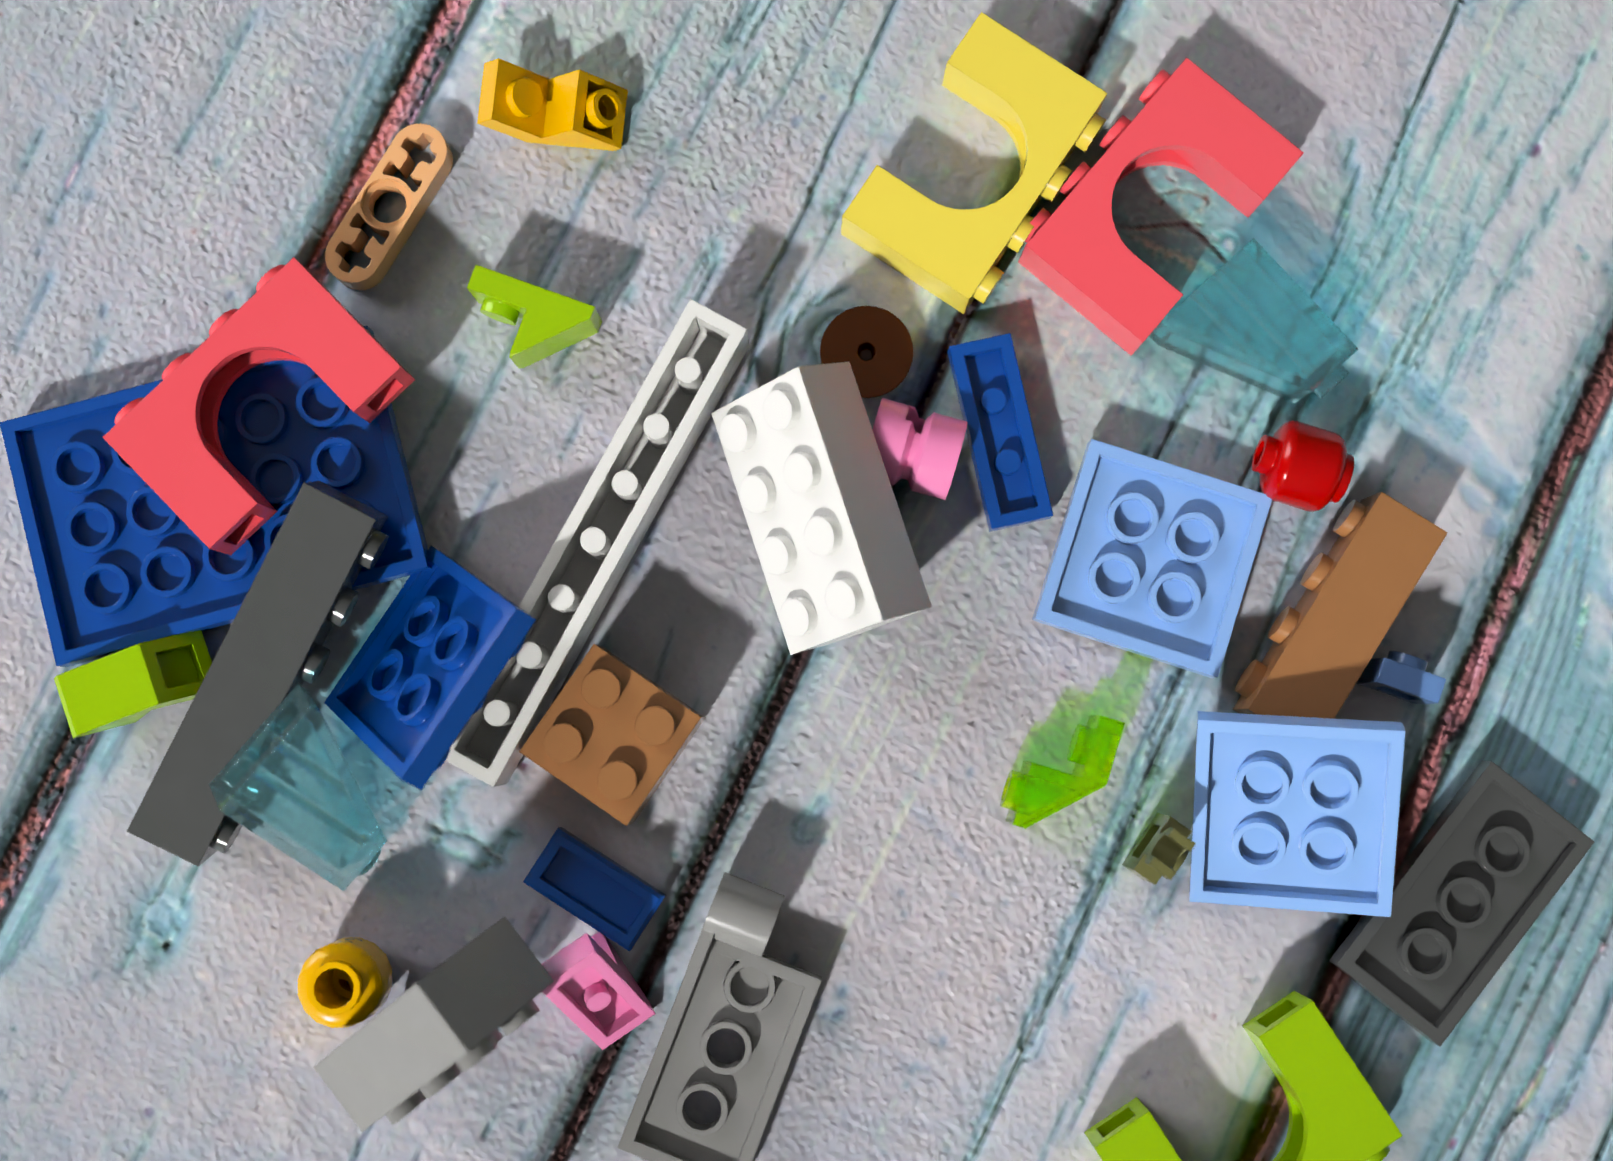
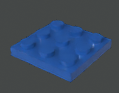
[324,545,536,790]

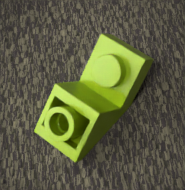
[54,630,212,739]

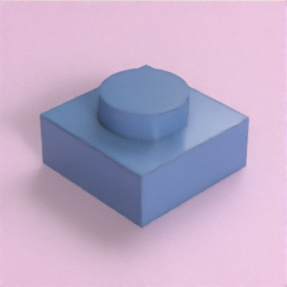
[1356,651,1446,704]

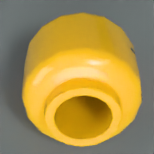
[298,937,392,1028]

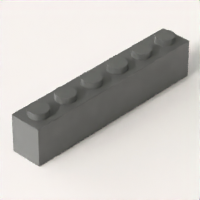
[127,481,389,866]

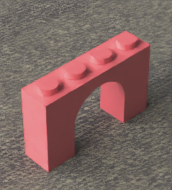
[1018,58,1304,356]
[102,257,415,555]

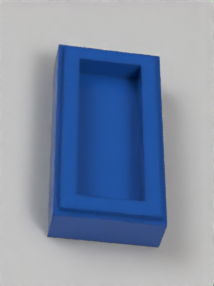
[523,827,666,952]

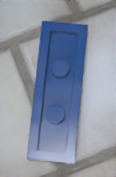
[947,333,1054,532]

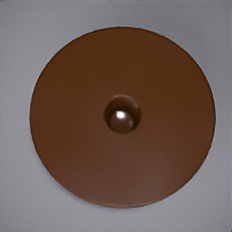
[820,306,913,398]

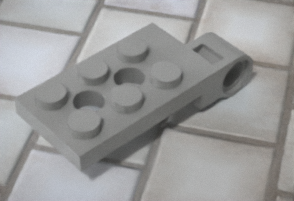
[617,872,822,1161]

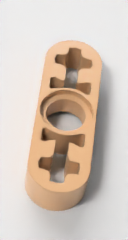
[325,123,453,290]

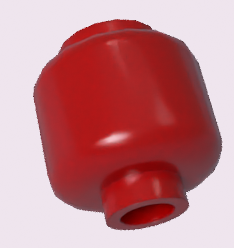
[1251,421,1354,512]

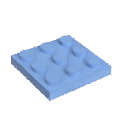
[1032,439,1272,678]
[1189,711,1405,917]

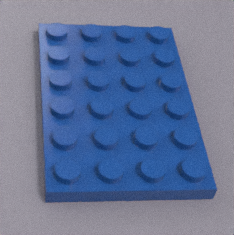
[0,326,432,667]

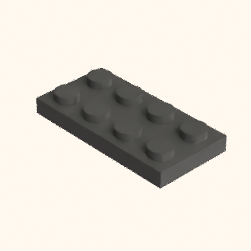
[1329,761,1594,1047]

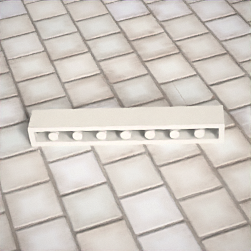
[446,299,750,787]

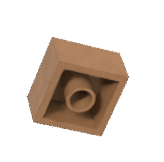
[519,644,706,826]

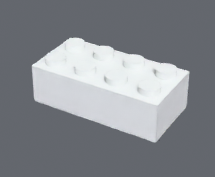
[711,361,932,655]

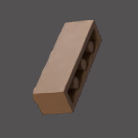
[1232,492,1448,719]

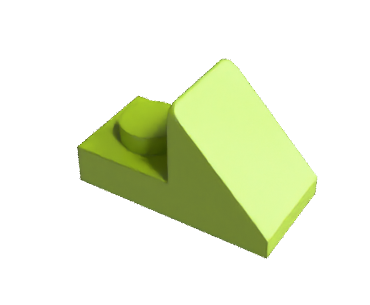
[467,265,602,369]

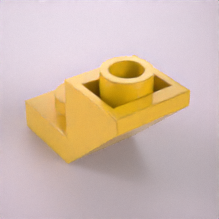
[477,58,628,151]

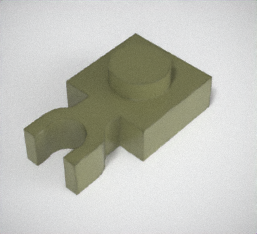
[1122,813,1196,885]

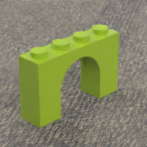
[1084,990,1403,1161]

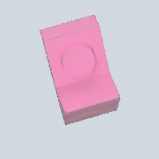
[542,932,656,1050]

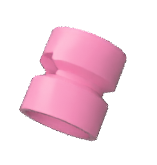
[872,398,968,500]

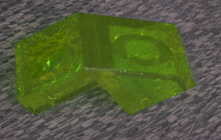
[1000,715,1125,828]

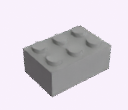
[314,917,554,1132]

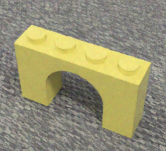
[841,12,1108,314]

